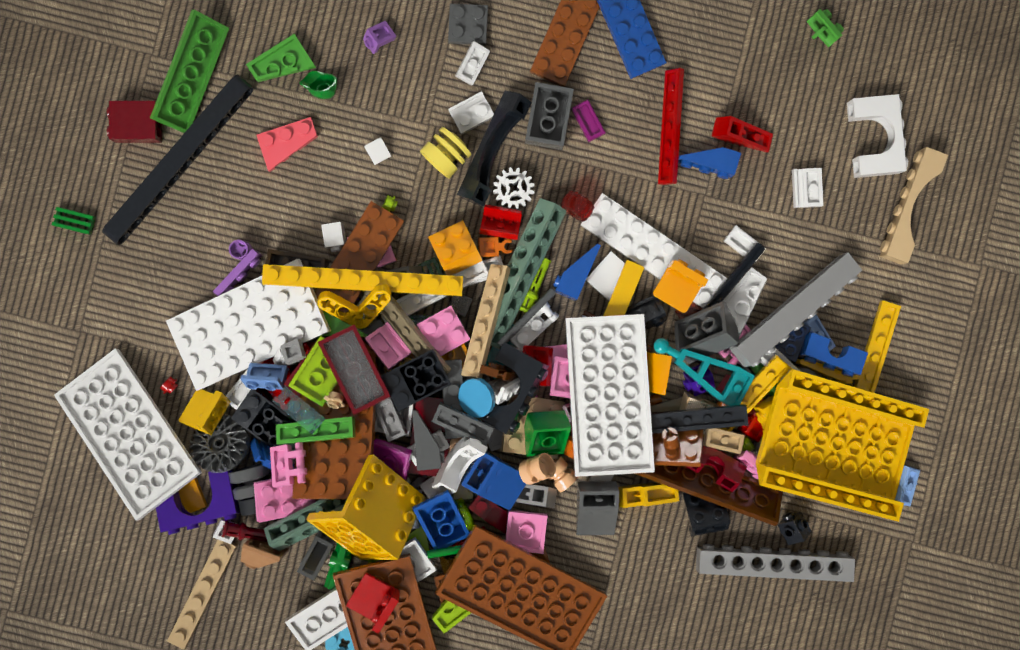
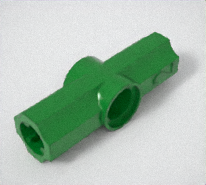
[324,543,353,590]

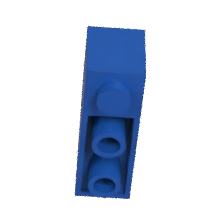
[678,147,741,179]

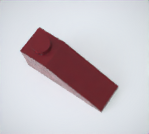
[469,495,509,534]

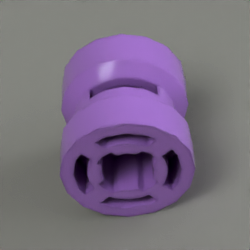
[229,240,253,260]

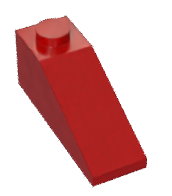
[711,116,773,152]

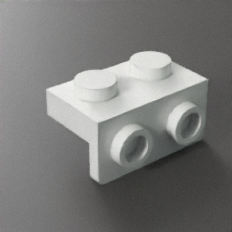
[488,377,521,405]

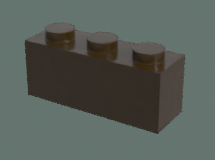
[265,249,330,268]

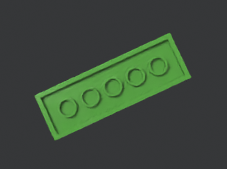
[150,10,229,133]

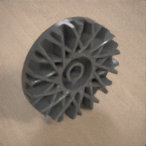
[190,415,250,473]

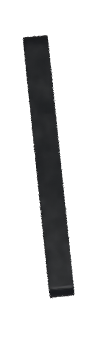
[102,74,254,245]

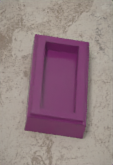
[571,99,606,143]

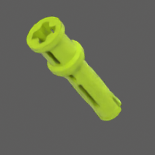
[519,258,551,313]

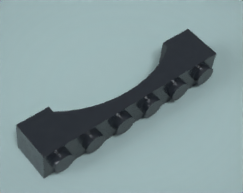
[457,90,532,207]

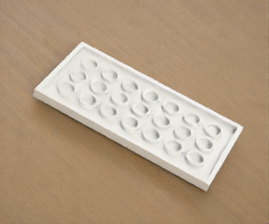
[166,259,331,391]
[565,314,655,477]
[54,348,202,521]

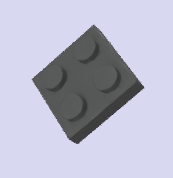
[448,4,488,46]

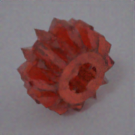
[561,191,595,221]

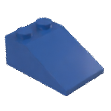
[553,244,601,301]
[412,490,470,549]

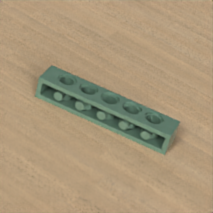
[264,499,346,551]

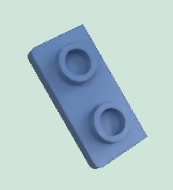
[240,363,289,391]

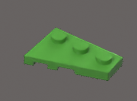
[246,34,316,82]

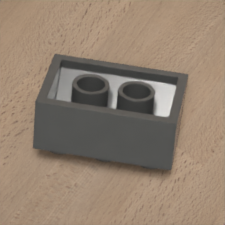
[674,301,739,364]

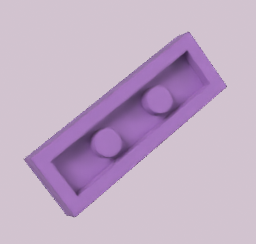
[213,249,263,296]

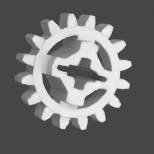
[493,167,535,210]

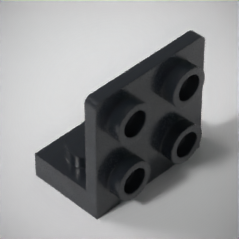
[683,492,730,537]

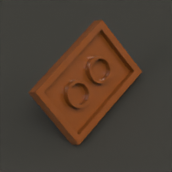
[652,427,704,467]

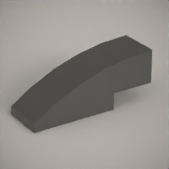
[297,531,336,581]

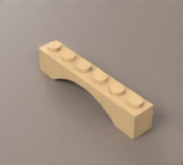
[879,147,948,264]

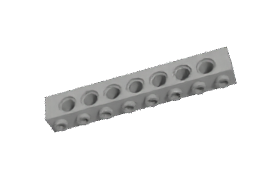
[696,544,855,582]

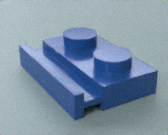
[250,437,271,469]

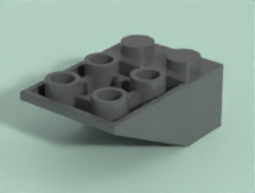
[576,481,619,535]

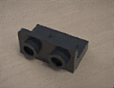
[625,295,666,332]

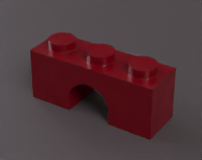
[685,446,747,492]

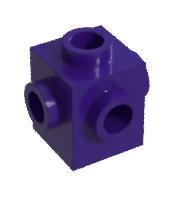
[683,365,715,397]

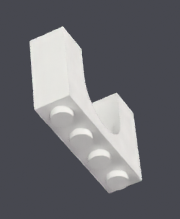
[847,94,908,178]

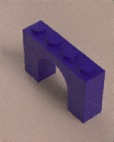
[156,469,241,535]

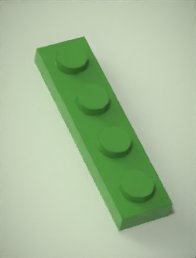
[276,417,356,445]

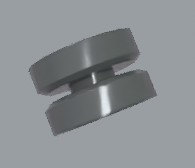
[228,463,272,500]

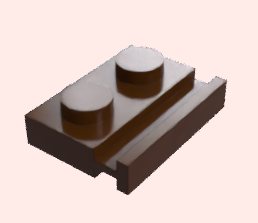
[479,362,518,381]

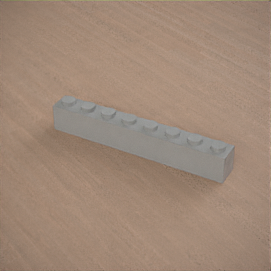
[730,252,862,367]

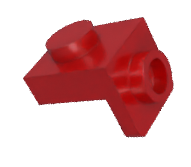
[737,414,764,442]

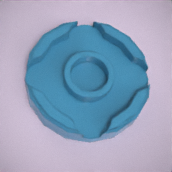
[458,378,495,418]

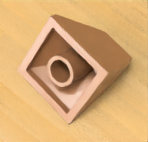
[240,539,289,569]

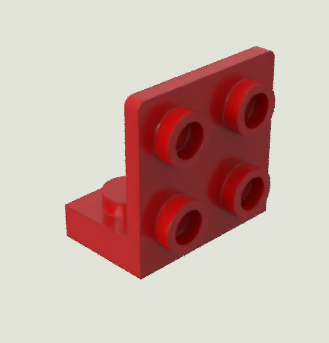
[346,573,400,634]

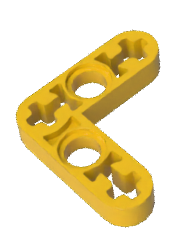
[317,285,391,329]

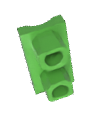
[806,9,844,47]

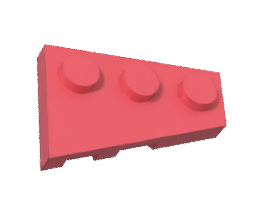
[256,117,318,172]

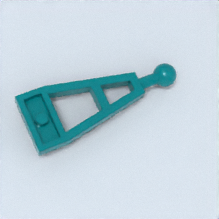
[654,338,755,406]

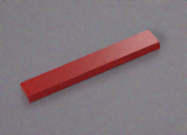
[658,68,684,185]

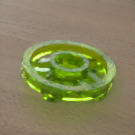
[456,497,475,531]

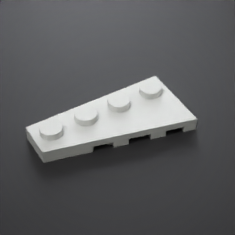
[723,267,767,348]

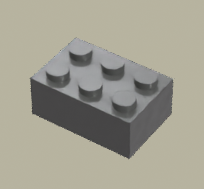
[525,82,574,150]

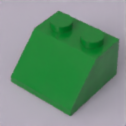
[524,410,571,457]

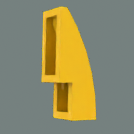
[618,483,679,508]

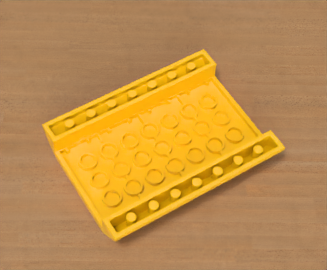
[756,369,929,522]

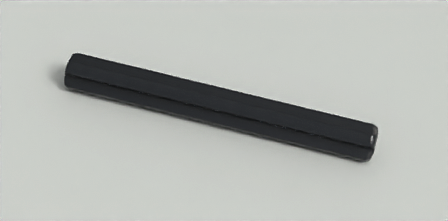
[702,243,765,310]

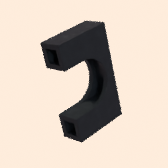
[479,342,549,435]

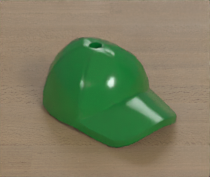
[299,71,338,99]

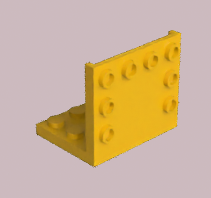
[306,454,425,560]

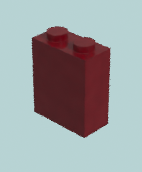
[106,101,162,143]

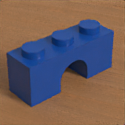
[799,333,868,377]

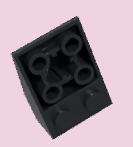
[380,349,451,412]
[231,388,297,447]

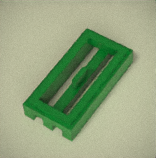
[51,207,96,235]

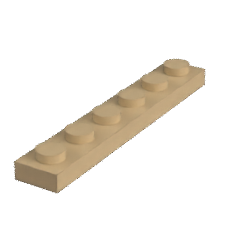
[461,264,511,379]
[167,540,238,650]

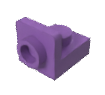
[363,21,396,54]

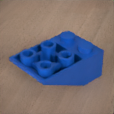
[461,451,526,511]

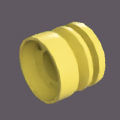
[420,127,471,179]

